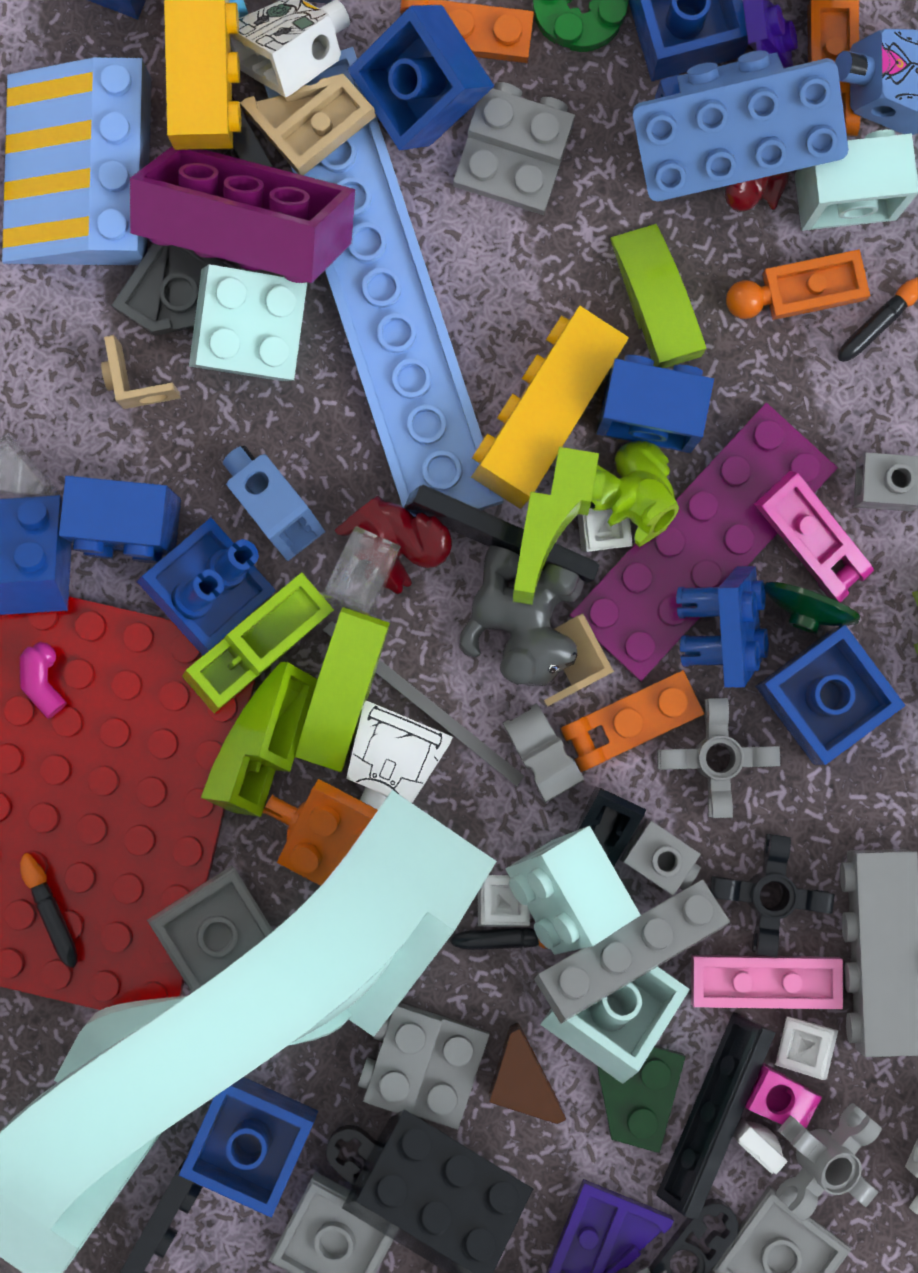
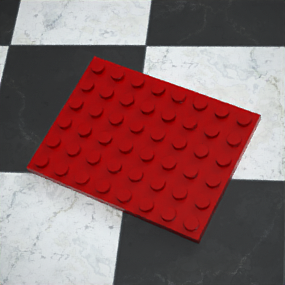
[0,596,257,1010]

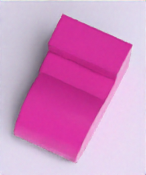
[745,1063,822,1129]

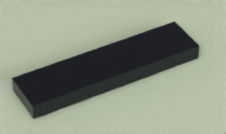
[404,485,600,584]
[656,1012,776,1220]

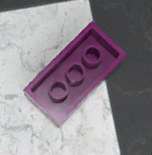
[130,146,355,283]

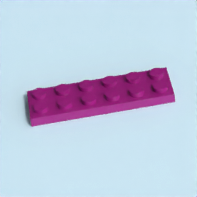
[569,403,838,682]

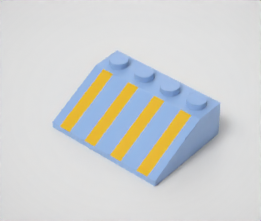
[2,57,151,265]

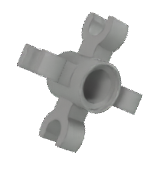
[657,698,780,818]
[775,1103,882,1221]

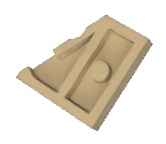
[240,74,376,175]

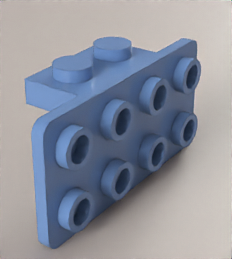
[632,50,849,201]

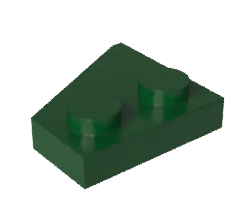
[597,1046,686,1153]

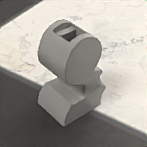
[503,703,584,803]

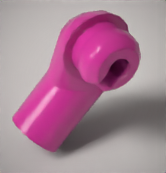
[20,642,67,719]

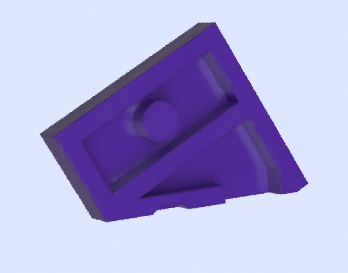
[546,1179,674,1273]

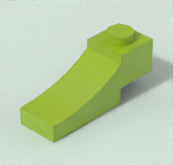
[513,447,606,605]

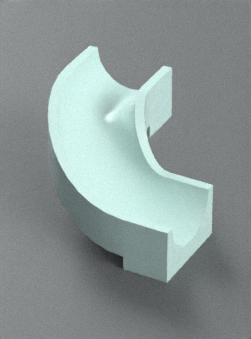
[0,790,497,1273]

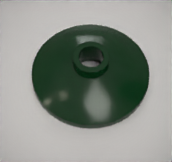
[764,582,860,634]

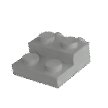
[453,82,575,215]
[358,1002,490,1130]

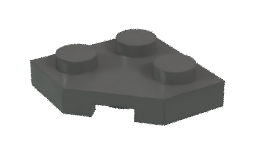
[111,243,231,336]

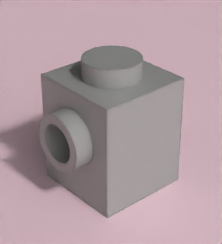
[853,453,918,511]
[619,819,701,896]

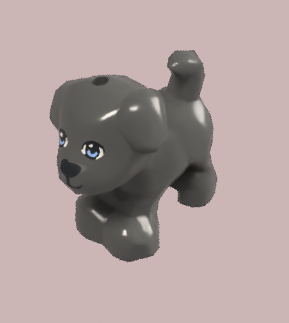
[459,545,584,686]

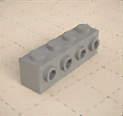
[840,849,918,1057]

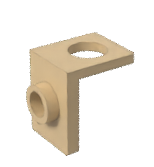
[101,335,181,409]
[544,614,614,707]

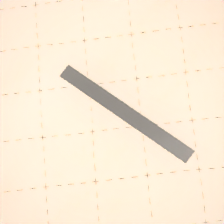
[323,621,524,786]

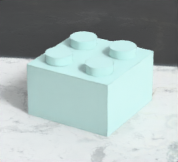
[795,129,918,231]
[189,264,307,381]
[505,826,641,955]
[540,967,690,1084]

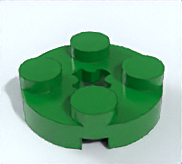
[533,0,629,52]

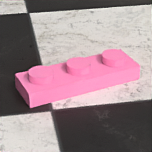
[691,955,843,1009]

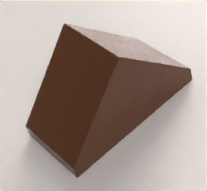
[489,1022,566,1124]

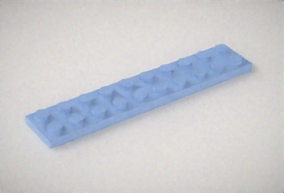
[264,47,503,517]

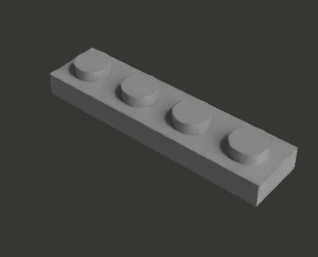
[534,879,730,1024]

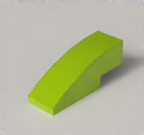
[610,224,707,368]
[182,572,334,714]
[295,607,390,773]
[201,662,318,817]

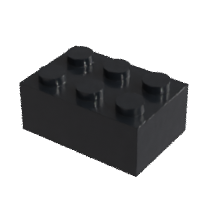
[342,1109,534,1273]

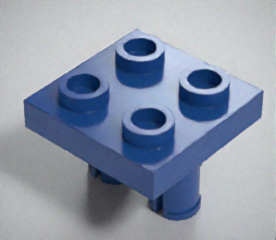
[136,517,276,655]
[676,566,769,688]

